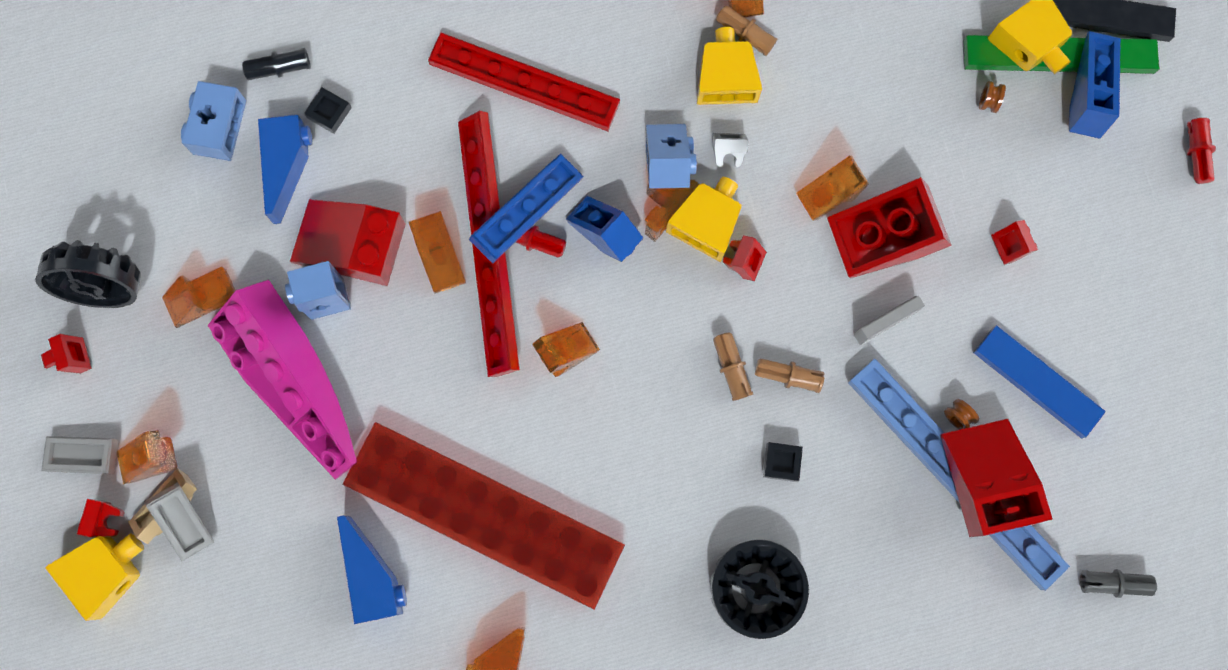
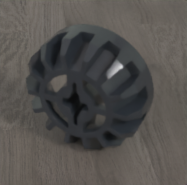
[35,240,141,308]
[710,540,809,639]

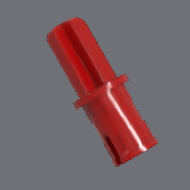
[1187,118,1216,184]
[515,225,566,258]

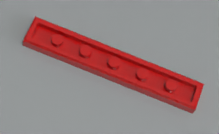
[428,33,620,132]

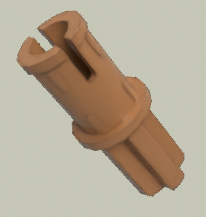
[716,6,778,56]
[713,332,754,401]
[755,359,825,393]

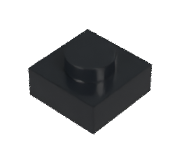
[304,87,352,134]
[763,442,803,482]

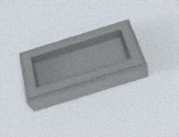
[854,296,925,345]
[41,436,118,474]
[144,482,214,561]

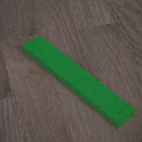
[963,35,1160,74]

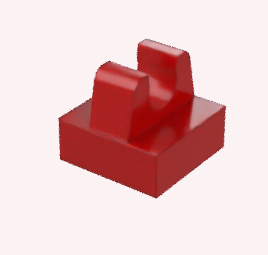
[991,220,1038,265]
[723,235,767,282]
[41,334,92,374]
[77,499,124,537]

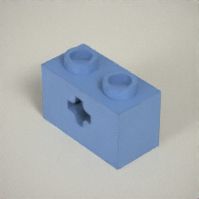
[181,81,247,161]
[646,124,697,188]
[285,261,351,320]

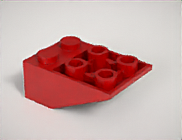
[940,419,1053,537]

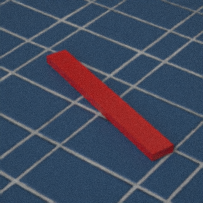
[458,110,520,377]

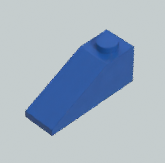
[1069,31,1121,139]
[258,115,312,224]
[337,515,407,625]

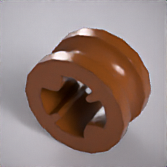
[979,81,1006,113]
[944,399,980,430]

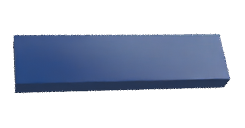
[469,153,584,263]
[973,325,1106,439]

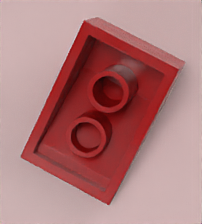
[827,177,952,278]
[290,199,406,286]

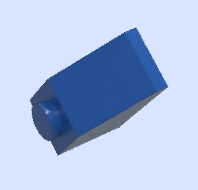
[566,196,643,262]

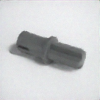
[1080,569,1157,598]

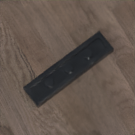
[1053,0,1176,42]

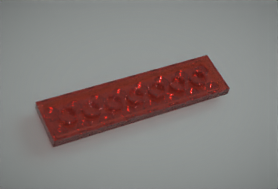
[342,422,625,610]

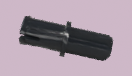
[242,48,311,80]

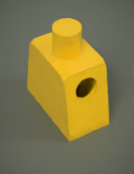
[987,0,1072,75]
[697,27,762,105]
[666,176,742,262]
[45,533,144,621]

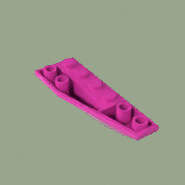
[208,279,357,480]

